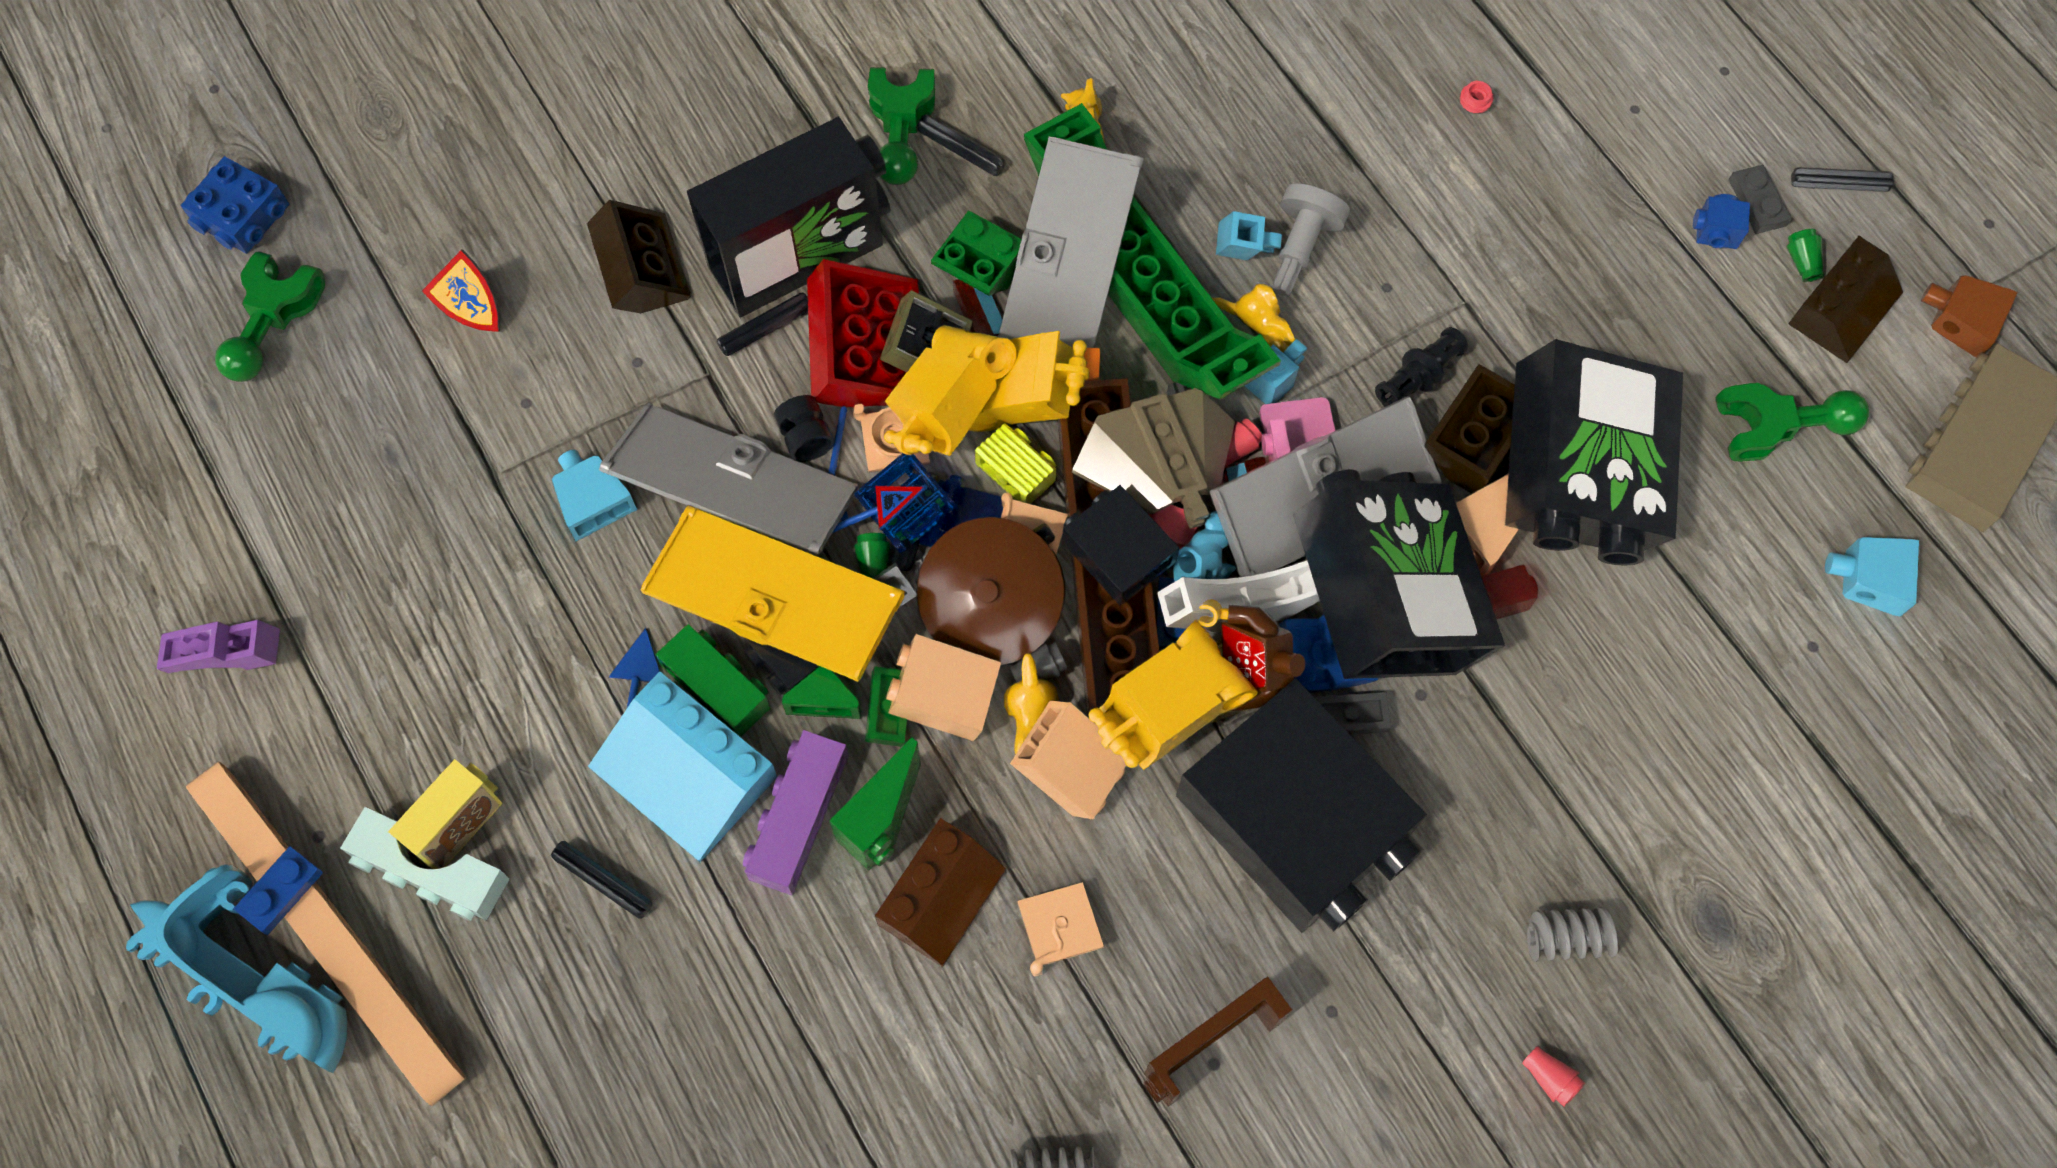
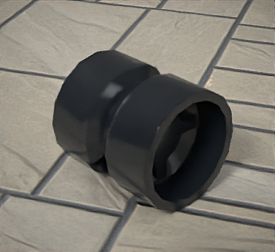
[774,395,834,462]

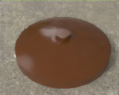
[917,517,1066,665]

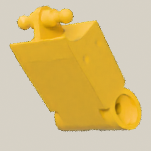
[884,325,1016,456]
[969,331,1089,432]
[1088,619,1258,770]

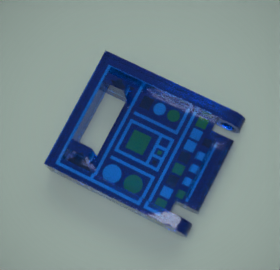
[854,453,957,553]

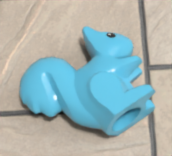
[1174,511,1236,581]

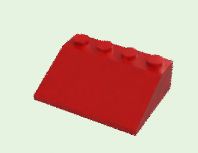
[807,259,919,407]

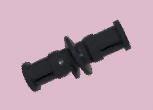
[1375,327,1468,407]

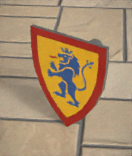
[422,249,500,332]

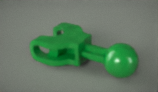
[868,67,935,185]
[215,252,325,382]
[1715,383,1870,462]

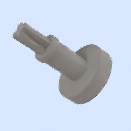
[1272,183,1350,297]

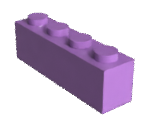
[743,730,849,896]

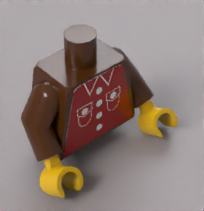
[1198,599,1305,714]

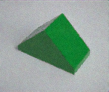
[782,666,861,719]

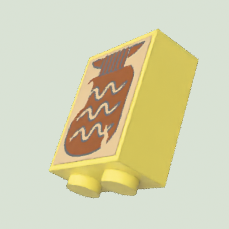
[388,759,503,869]

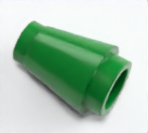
[1786,229,1824,282]
[854,533,890,578]

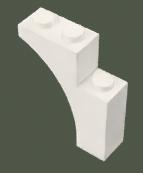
[1157,560,1320,633]

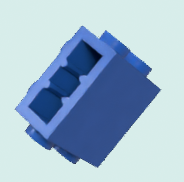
[180,156,290,254]

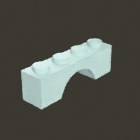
[340,807,510,921]

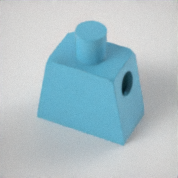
[552,450,637,541]
[1825,537,1919,617]

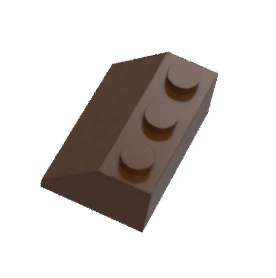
[875,818,1006,967]

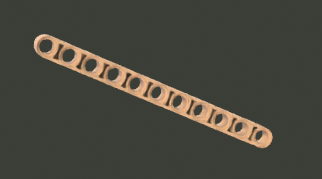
[186,761,466,1106]

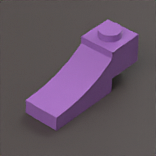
[157,620,280,673]

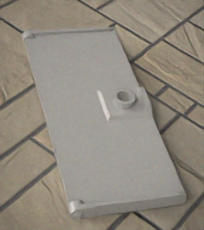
[998,136,1144,348]
[1210,397,1442,577]
[599,403,858,557]

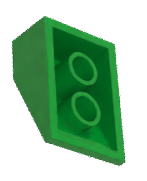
[829,737,921,871]

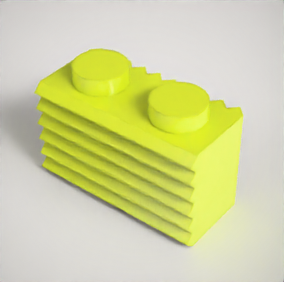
[975,423,1056,504]

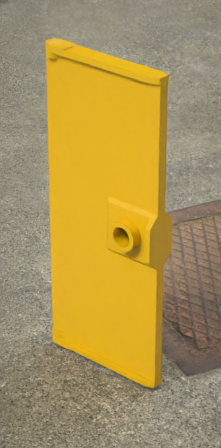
[640,505,905,682]

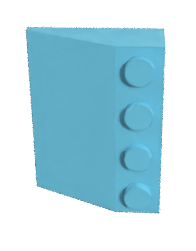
[588,671,778,862]

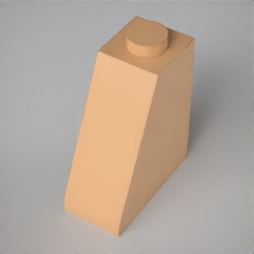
[1456,474,1519,579]

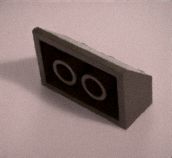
[587,200,691,314]
[1788,236,1903,363]
[1424,364,1515,494]

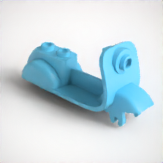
[126,865,347,1073]

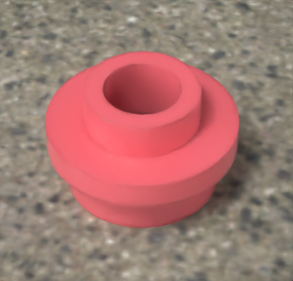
[1460,81,1493,113]

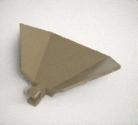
[1071,388,1235,529]

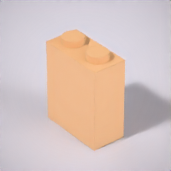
[886,634,1001,741]
[1010,701,1126,819]

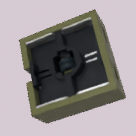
[880,290,973,372]

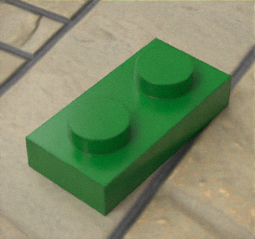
[865,666,907,747]

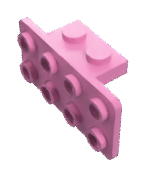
[1259,397,1335,462]

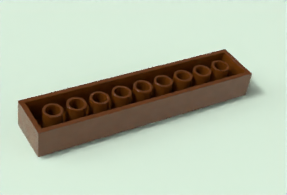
[1057,378,1159,718]

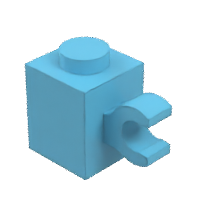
[1216,211,1282,260]
[1245,339,1307,404]

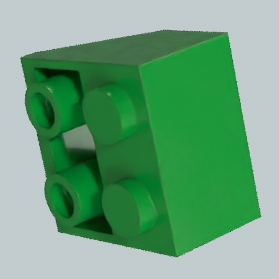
[931,210,1022,296]

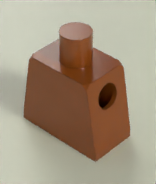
[1921,275,2018,357]

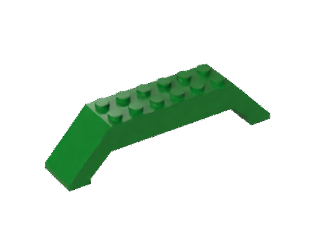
[1024,103,1281,399]

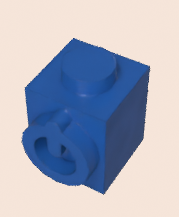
[1693,194,1750,249]

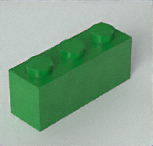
[655,624,771,737]

